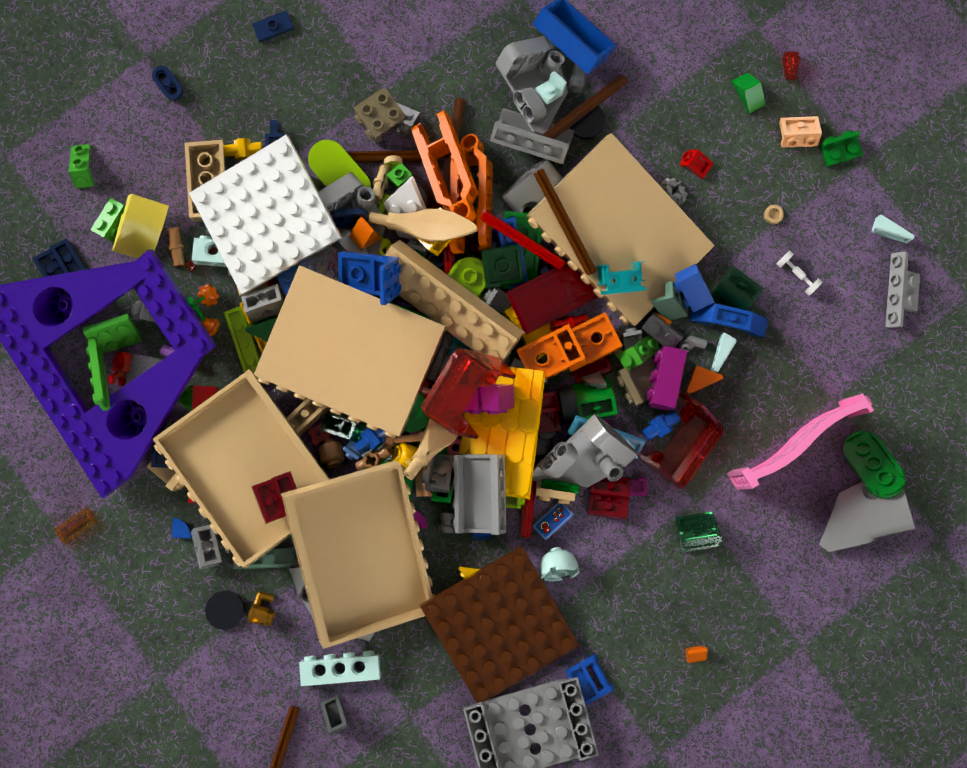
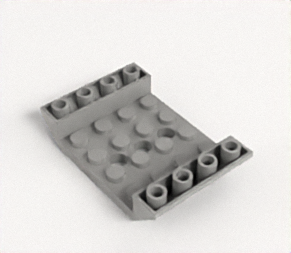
[463,677,599,768]

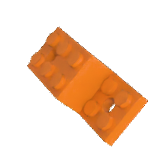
[517,312,623,380]

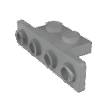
[885,251,920,328]

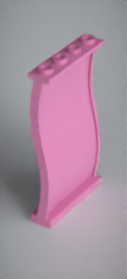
[727,393,874,490]

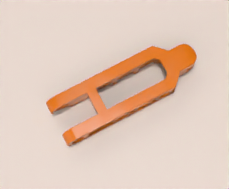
[411,110,478,222]
[449,134,493,254]

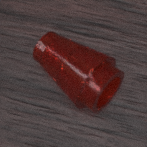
[782,51,801,80]

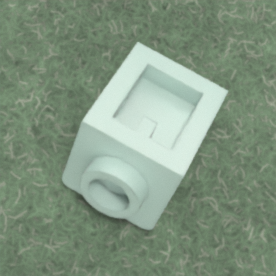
[535,71,567,105]

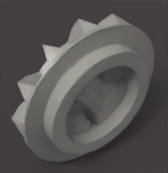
[660,178,688,206]

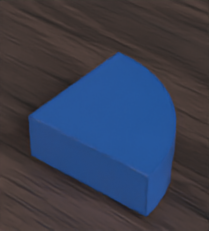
[172,518,192,539]

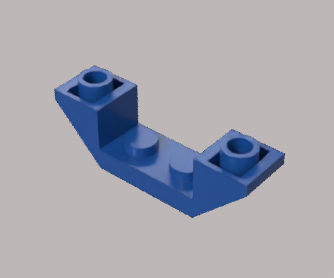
[689,303,768,338]

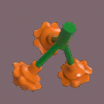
[186,284,220,336]

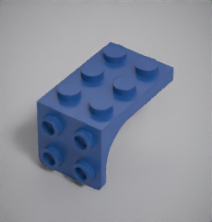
[338,251,402,305]

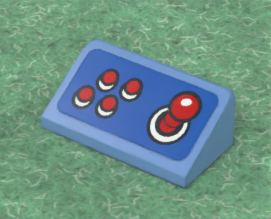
[532,503,574,541]

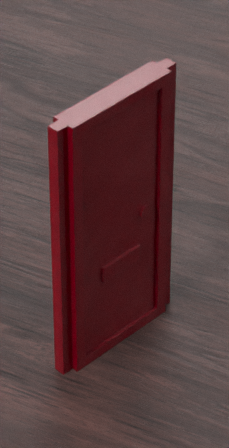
[507,262,598,335]

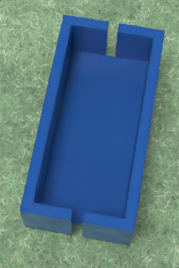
[533,0,617,74]

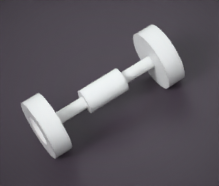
[776,250,823,296]

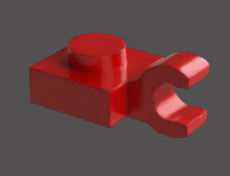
[109,352,133,386]

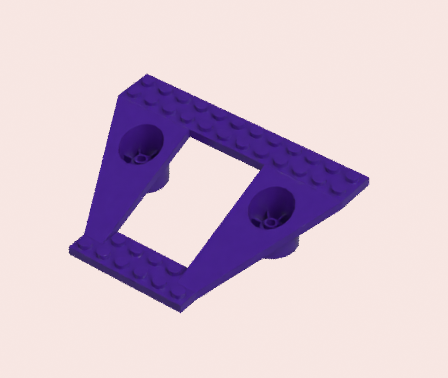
[0,249,217,498]

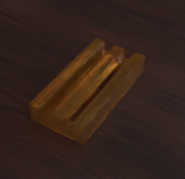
[53,507,98,545]

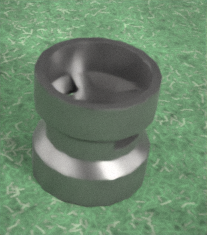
[438,513,456,534]

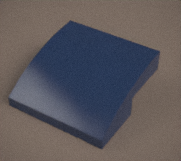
[32,238,86,277]

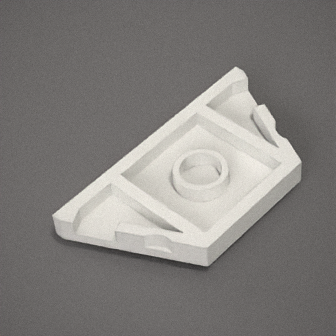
[384,176,427,240]

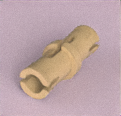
[373,165,391,202]

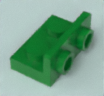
[819,130,864,167]

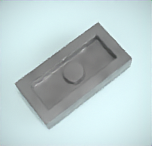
[641,312,684,348]

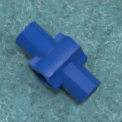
[641,410,680,442]
[354,428,387,455]

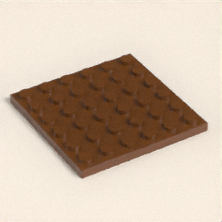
[420,546,579,703]

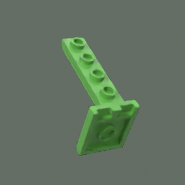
[83,314,142,411]

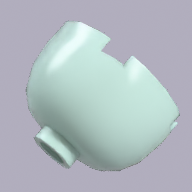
[540,547,579,581]

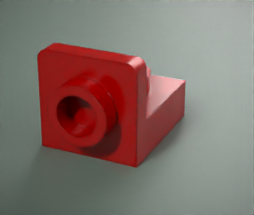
[679,149,714,179]

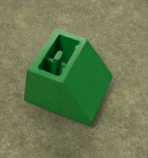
[572,378,618,419]

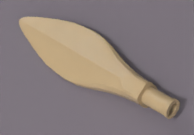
[369,209,477,241]
[403,407,465,480]

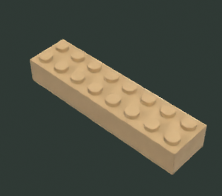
[385,240,524,368]

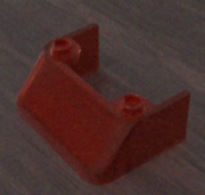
[421,348,516,439]
[637,392,724,489]

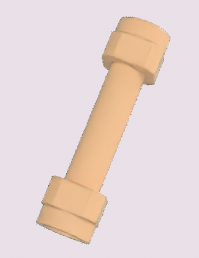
[383,431,425,446]

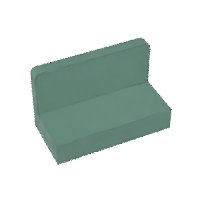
[652,281,688,321]

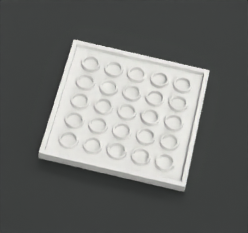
[189,135,342,295]

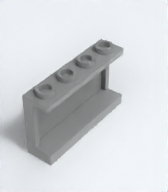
[490,108,574,164]
[452,454,506,535]

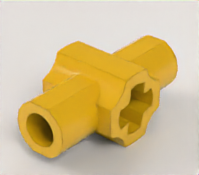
[224,138,263,161]

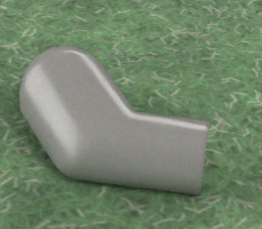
[679,336,707,352]

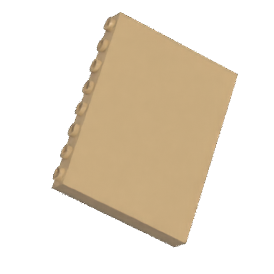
[526,133,715,326]
[254,265,447,438]
[153,369,330,568]
[281,460,435,649]

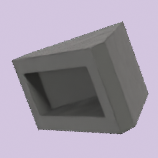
[320,695,351,735]

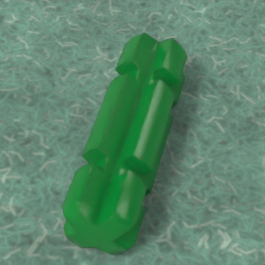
[541,479,580,494]

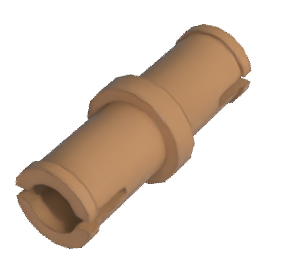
[167,227,186,267]

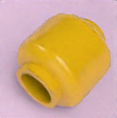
[392,443,418,469]

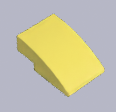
[112,194,169,259]

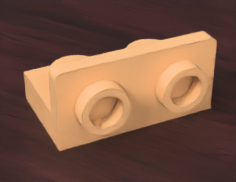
[779,116,822,148]

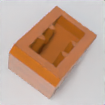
[349,217,382,250]
[684,365,724,396]

